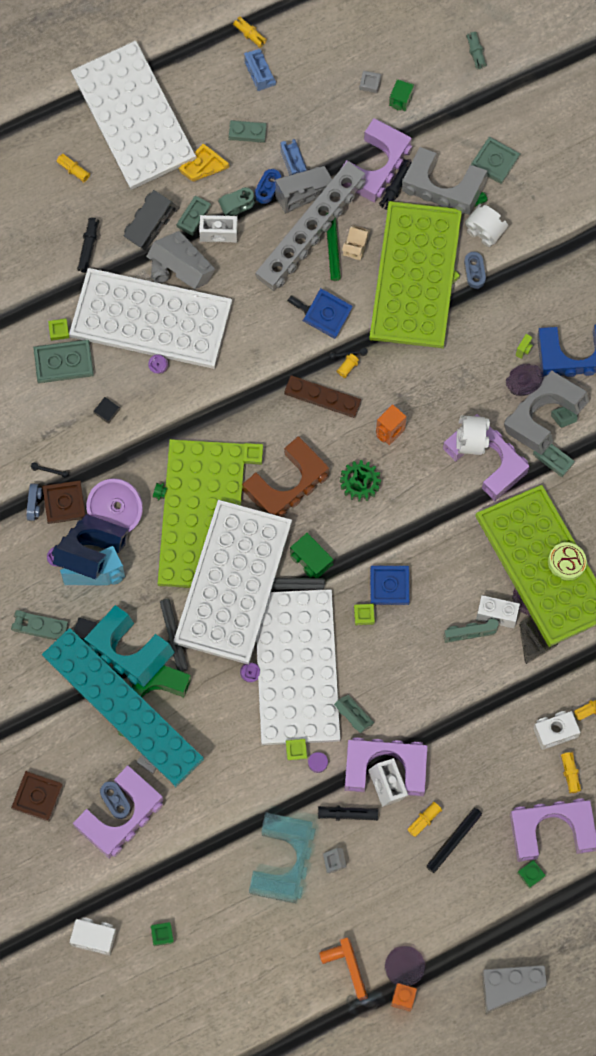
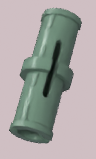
[466,32,487,69]

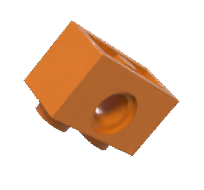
[376,404,407,445]

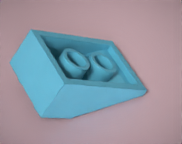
[60,546,125,585]

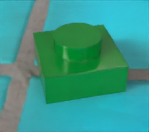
[517,860,546,889]
[150,922,174,947]

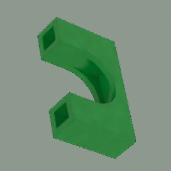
[117,665,191,737]

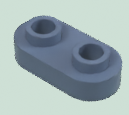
[464,252,486,288]
[27,483,42,521]
[100,782,131,819]

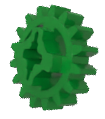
[340,460,381,502]

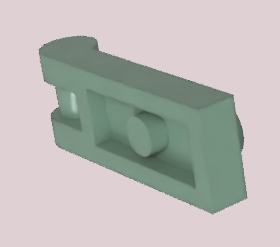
[11,610,68,640]
[443,619,498,643]

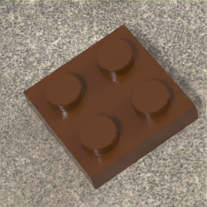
[43,481,85,524]
[11,771,63,822]

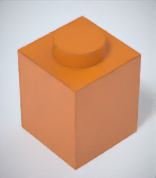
[391,983,417,1012]

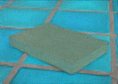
[33,340,94,383]

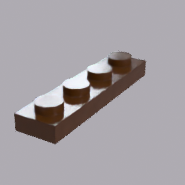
[284,375,362,418]

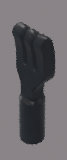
[287,295,310,315]

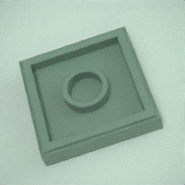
[471,137,520,184]

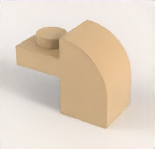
[342,225,370,260]

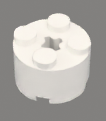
[465,204,508,247]
[456,415,490,455]

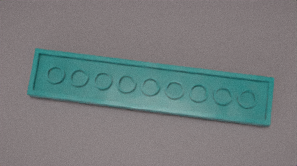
[41,628,204,787]

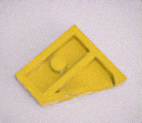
[179,143,230,182]

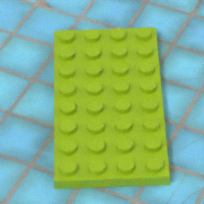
[369,201,462,349]
[157,439,244,588]
[475,485,596,647]

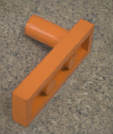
[319,937,368,1001]

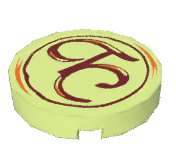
[548,542,587,580]

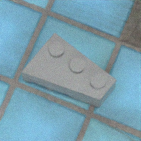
[275,166,332,214]
[146,231,215,289]
[482,965,547,1014]

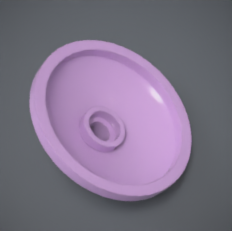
[86,478,143,532]

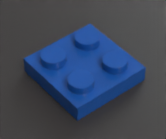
[303,288,353,339]
[370,566,409,605]

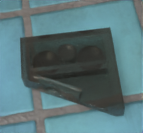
[519,616,558,664]

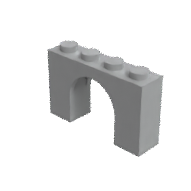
[402,147,487,215]
[504,371,589,455]

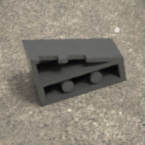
[123,190,179,251]

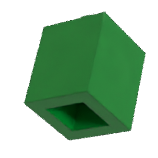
[389,79,414,112]

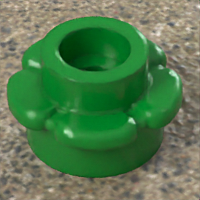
[153,482,167,501]

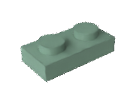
[229,120,266,143]
[177,196,211,236]
[533,444,575,477]
[334,695,374,733]

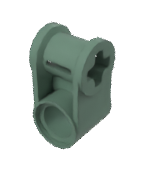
[218,187,254,216]

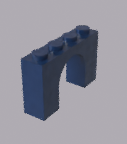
[52,514,128,580]

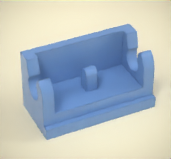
[244,49,276,91]
[280,139,307,176]

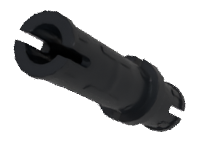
[379,160,412,210]
[77,218,100,273]
[318,805,378,821]

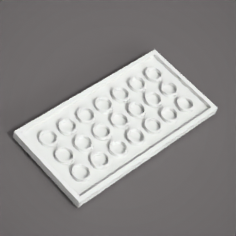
[71,41,196,190]
[69,268,232,369]
[174,500,292,665]
[256,589,340,745]

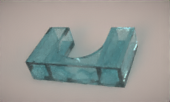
[249,813,316,904]

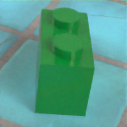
[290,533,333,578]

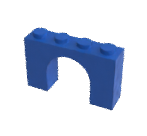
[537,324,596,377]

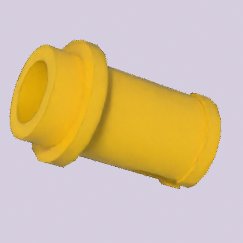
[336,354,359,378]

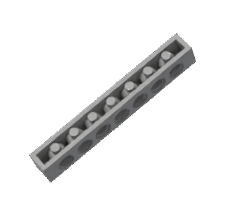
[256,161,366,291]

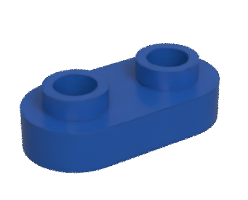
[255,169,281,204]

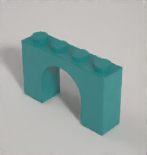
[84,605,175,687]

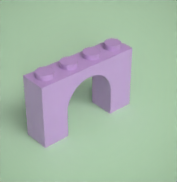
[340,118,413,203]
[443,414,529,501]
[345,738,427,796]
[73,765,163,859]
[510,798,596,862]

